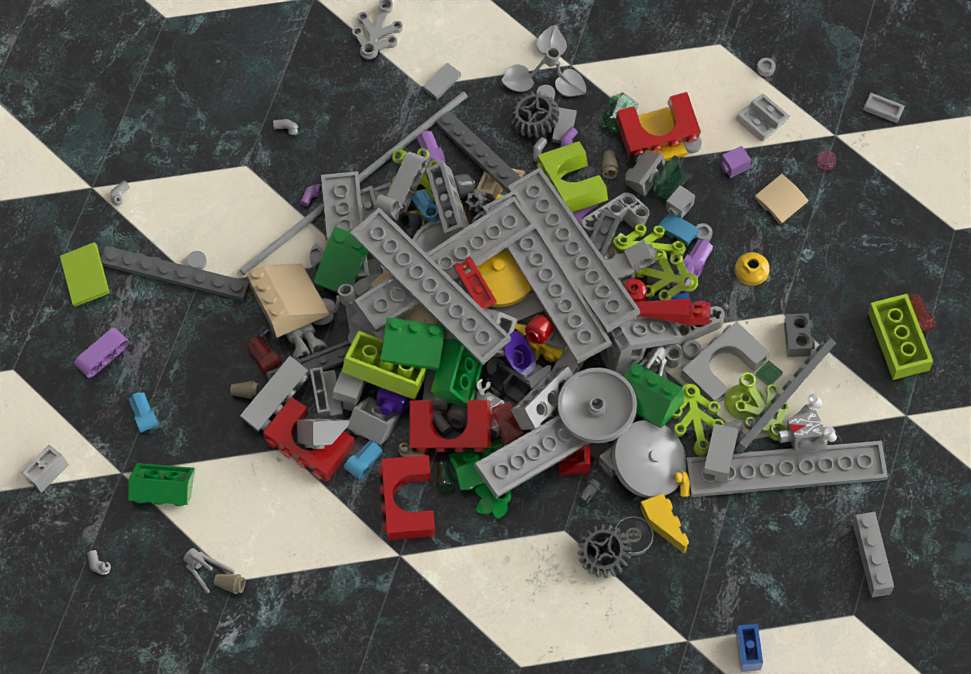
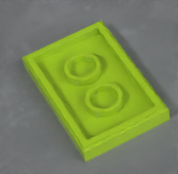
[60,242,110,307]

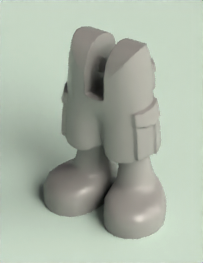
[286,323,327,361]

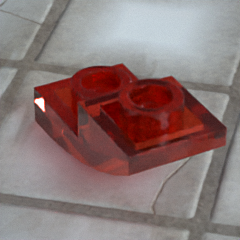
[492,401,524,445]

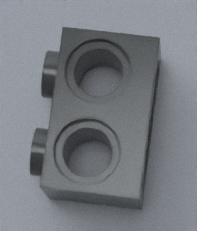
[784,313,815,357]

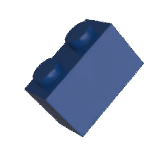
[736,624,763,672]

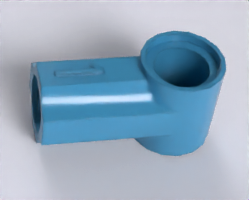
[411,190,440,224]
[129,392,159,433]
[344,441,383,480]

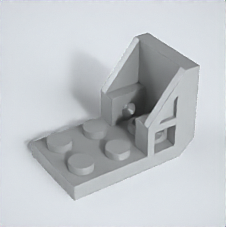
[599,316,683,375]

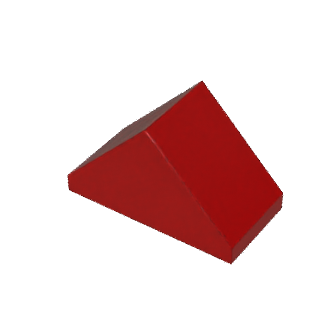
[559,445,590,475]

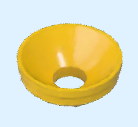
[735,252,769,286]

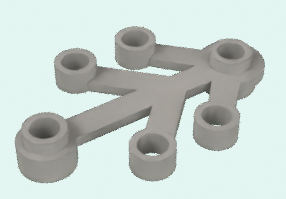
[352,0,403,59]

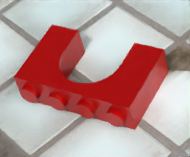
[615,92,701,158]
[263,397,355,481]
[410,400,491,452]
[378,455,435,540]

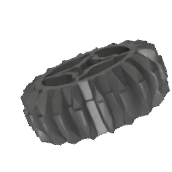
[510,91,560,138]
[577,524,632,578]

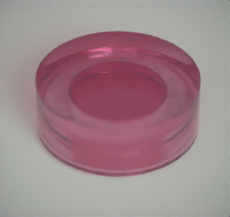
[817,150,836,170]

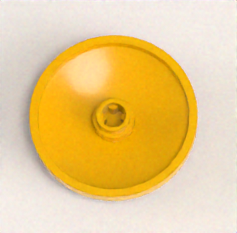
[468,248,533,308]

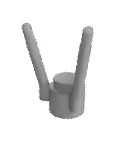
[639,346,667,376]
[184,548,235,593]

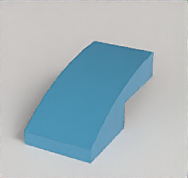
[658,214,699,246]

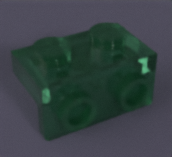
[600,92,639,134]
[653,155,690,200]

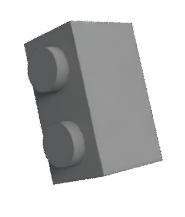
[625,150,666,197]
[347,397,403,445]
[297,418,349,449]

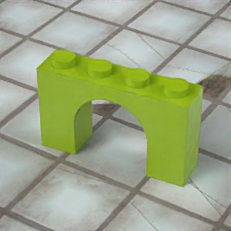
[537,141,608,212]

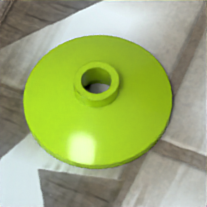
[725,384,764,420]

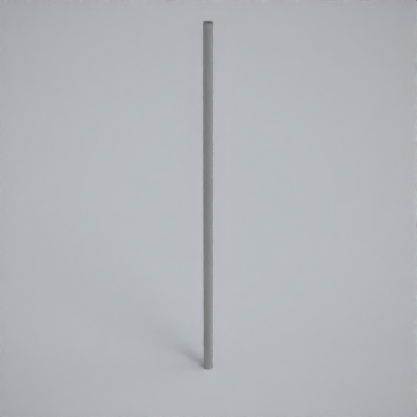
[239,92,468,275]

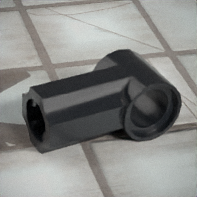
[398,212,422,239]

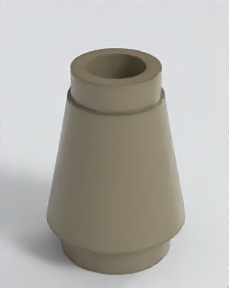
[600,150,619,179]
[230,381,260,400]
[214,574,245,594]

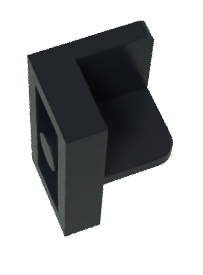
[487,361,530,404]

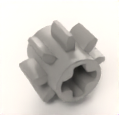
[465,189,490,213]

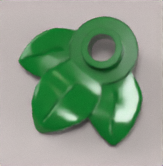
[475,484,511,519]

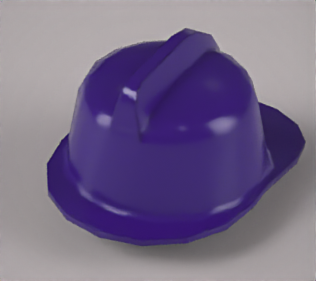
[504,332,536,375]

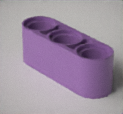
[74,328,129,378]

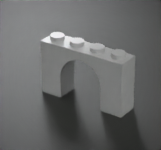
[681,321,770,408]

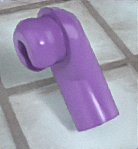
[560,127,578,147]
[300,184,323,206]

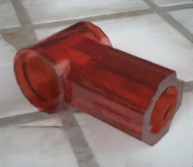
[909,294,936,333]
[246,336,282,375]

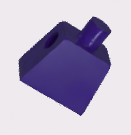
[376,387,418,416]

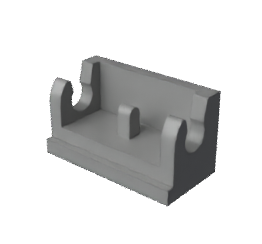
[21,445,69,493]

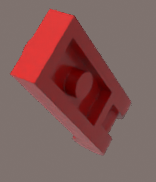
[453,256,497,310]

